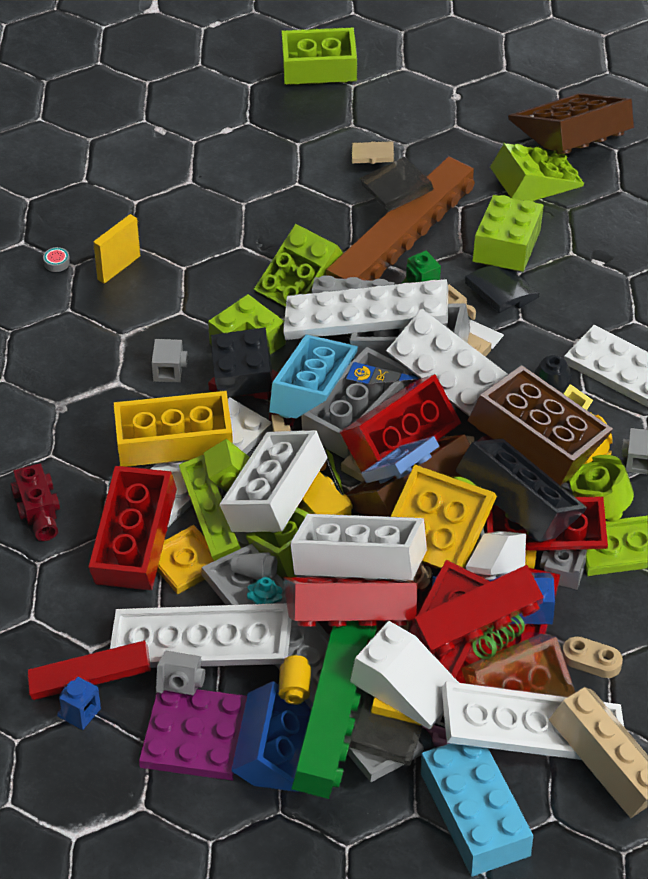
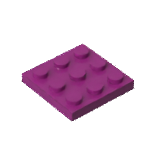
[139,689,247,781]

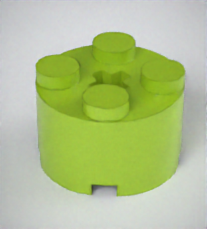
[569,455,634,521]

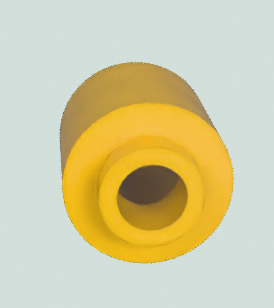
[279,655,311,704]

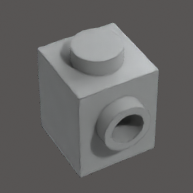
[152,339,188,382]
[622,428,648,474]

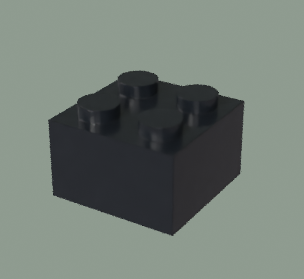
[211,327,273,397]

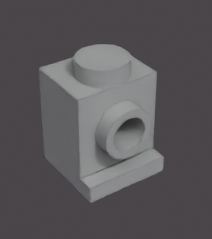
[540,549,587,590]
[156,651,205,695]

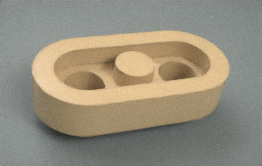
[562,637,623,678]

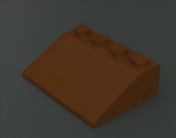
[508,93,634,154]
[468,365,613,486]
[345,434,470,517]

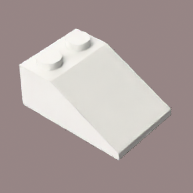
[350,621,459,730]

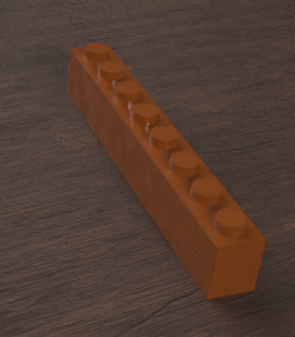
[326,157,475,281]

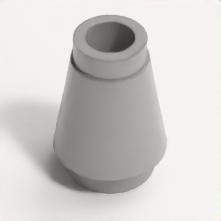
[231,552,278,580]

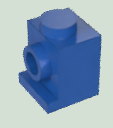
[57,677,101,730]

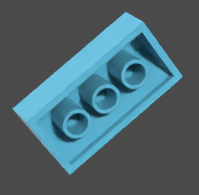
[269,334,358,418]

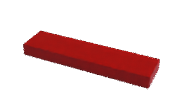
[28,640,151,700]

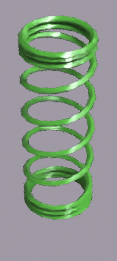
[472,615,525,660]

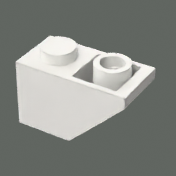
[466,531,526,580]

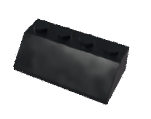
[455,439,587,541]

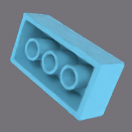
[421,743,533,877]

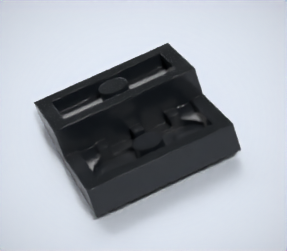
[465,265,539,313]

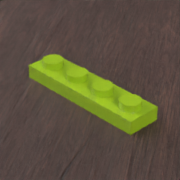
[179,454,241,561]

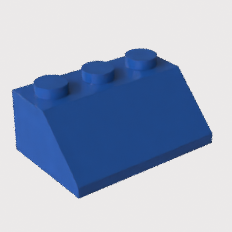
[231,681,311,792]

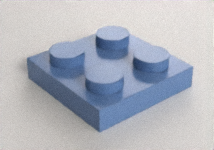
[361,436,439,484]

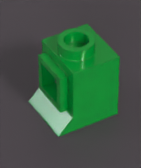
[401,250,441,284]

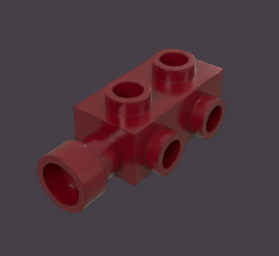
[10,463,60,541]

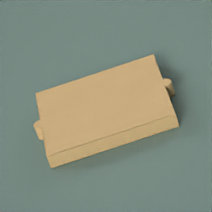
[352,141,394,164]

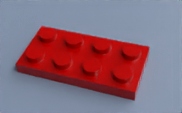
[409,560,490,679]

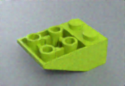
[490,143,584,201]
[254,224,344,307]

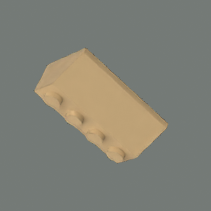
[549,687,648,818]

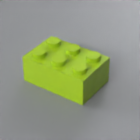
[282,28,357,84]
[473,195,544,272]

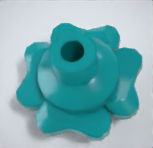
[247,577,283,604]

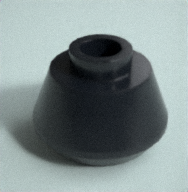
[534,355,572,390]

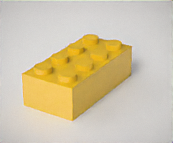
[114,391,233,467]

